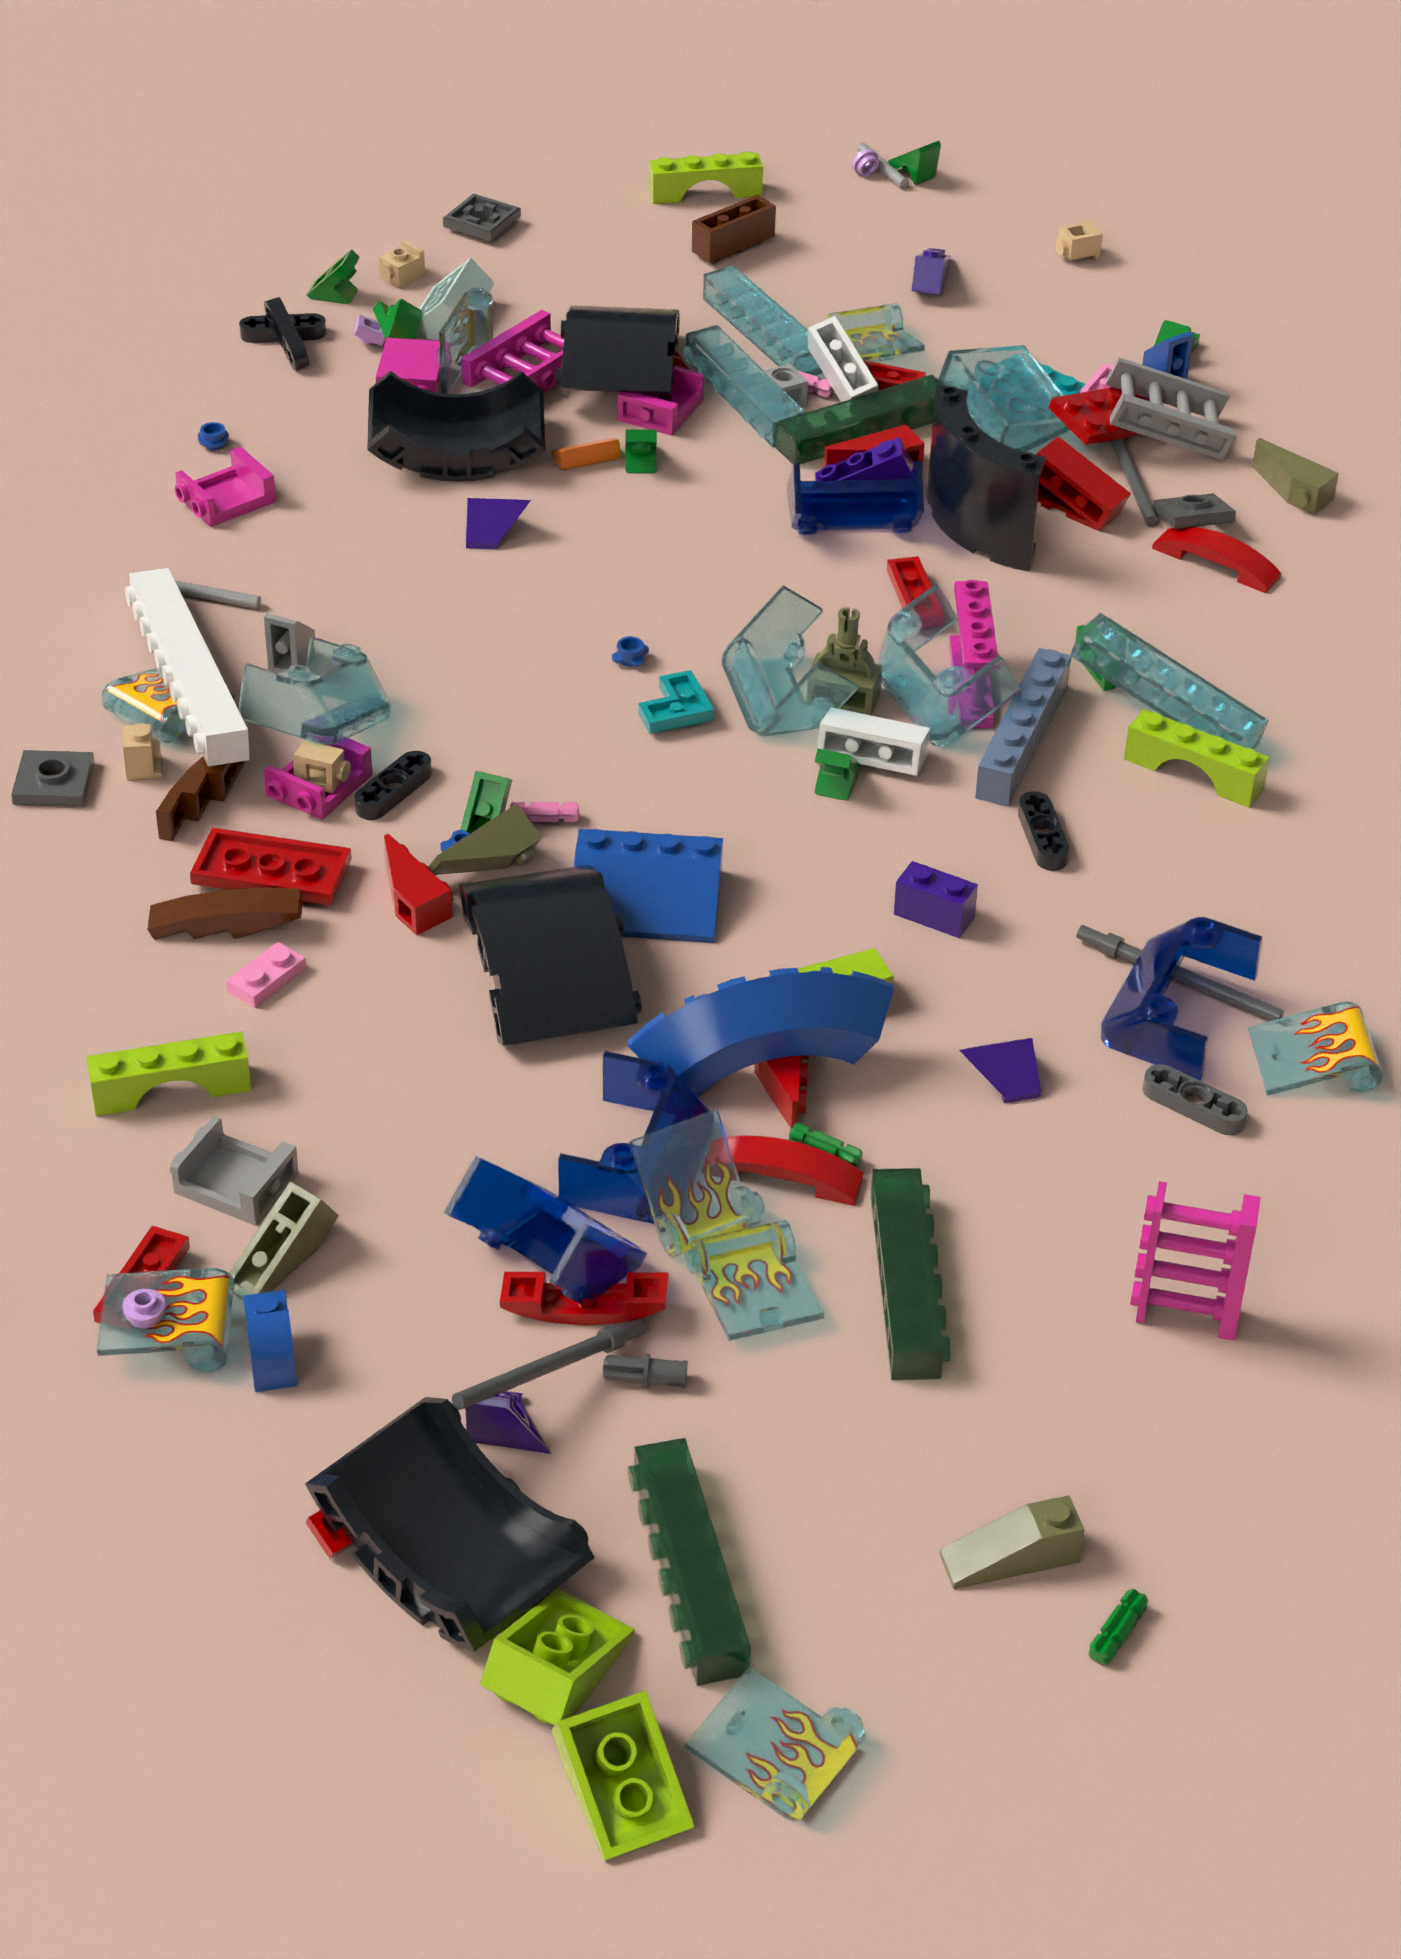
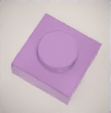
[354,314,385,346]

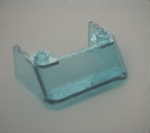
[877,584,1021,747]
[722,585,859,737]
[238,637,391,744]

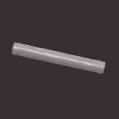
[857,143,909,189]
[175,580,261,609]

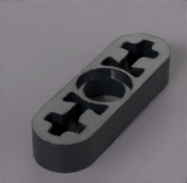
[264,297,309,370]
[239,313,326,343]
[355,751,432,820]
[1018,791,1069,871]

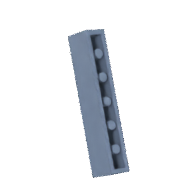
[975,648,1071,807]

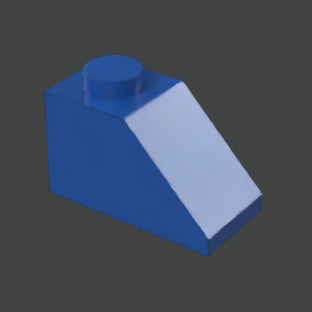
[1142,331,1193,379]

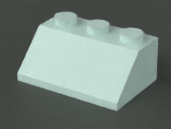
[416,258,495,342]

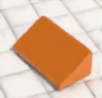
[551,438,620,470]

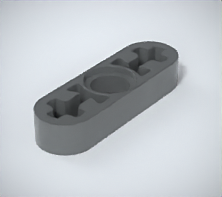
[1142,1064,1248,1135]

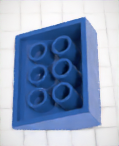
[574,829,723,943]

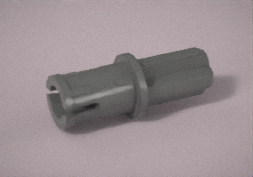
[603,1354,688,1388]

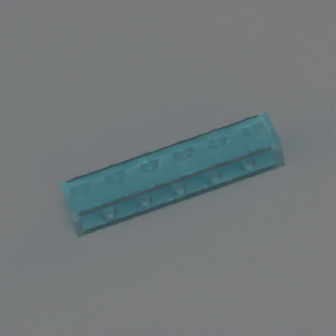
[703,265,823,376]
[683,325,806,448]
[1071,613,1269,749]

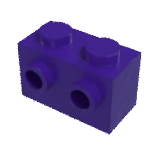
[893,861,978,938]

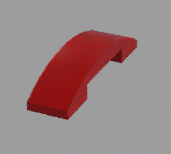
[1152,527,1281,593]
[700,1135,864,1206]
[499,1271,669,1325]

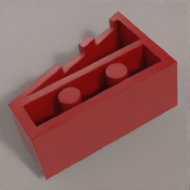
[1036,436,1131,531]

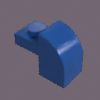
[243,1290,297,1392]

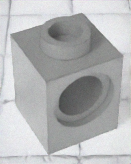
[763,363,808,414]

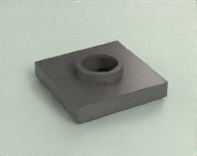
[443,193,521,242]
[1154,493,1236,529]
[11,750,95,806]

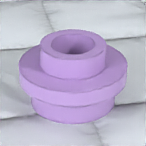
[852,149,879,176]
[122,1289,166,1328]

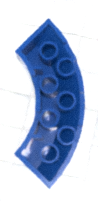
[627,967,894,1100]

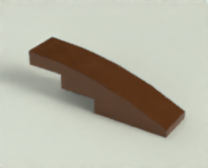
[156,757,246,841]
[147,887,303,940]

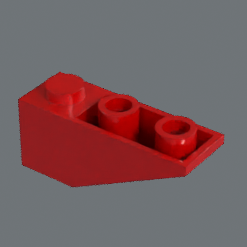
[824,425,925,471]
[384,834,454,936]
[754,1055,809,1129]

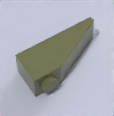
[1252,438,1339,515]
[428,803,543,875]
[227,1181,339,1298]
[939,1495,1085,1589]

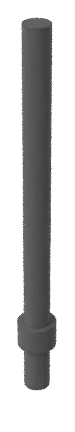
[1108,438,1158,526]
[1076,925,1284,1024]
[452,1319,646,1410]

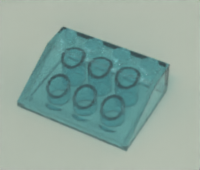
[938,345,1070,452]

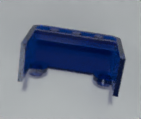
[787,461,924,535]
[1100,917,1263,1081]
[558,1051,713,1225]
[444,1155,648,1304]

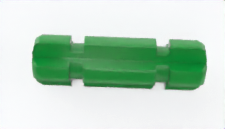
[789,1123,863,1168]
[1088,1589,1148,1665]

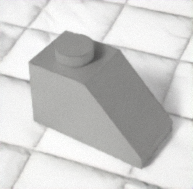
[264,613,317,679]

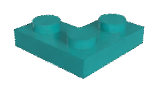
[638,670,714,734]

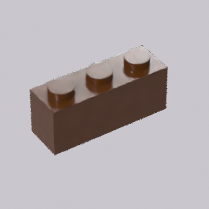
[692,195,776,263]

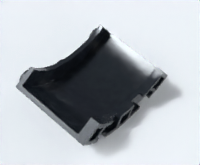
[555,305,680,402]
[367,371,546,482]
[927,385,1046,572]
[459,864,642,1046]
[305,1397,595,1652]

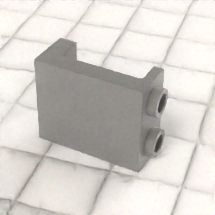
[170,1116,299,1226]

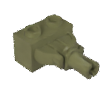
[805,607,883,715]

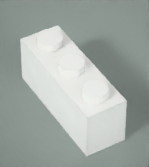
[808,316,878,417]
[816,707,931,776]

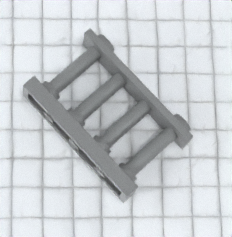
[1105,357,1236,460]

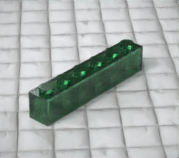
[775,374,945,466]
[870,1168,950,1380]
[628,1438,751,1686]

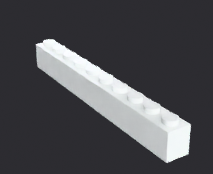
[125,568,250,766]

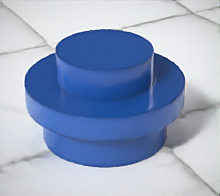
[198,422,229,450]

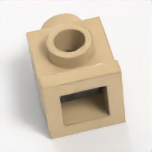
[1055,221,1103,260]
[379,240,425,288]
[122,723,162,780]
[293,736,351,794]

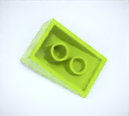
[480,1588,635,1725]
[551,1690,695,1861]

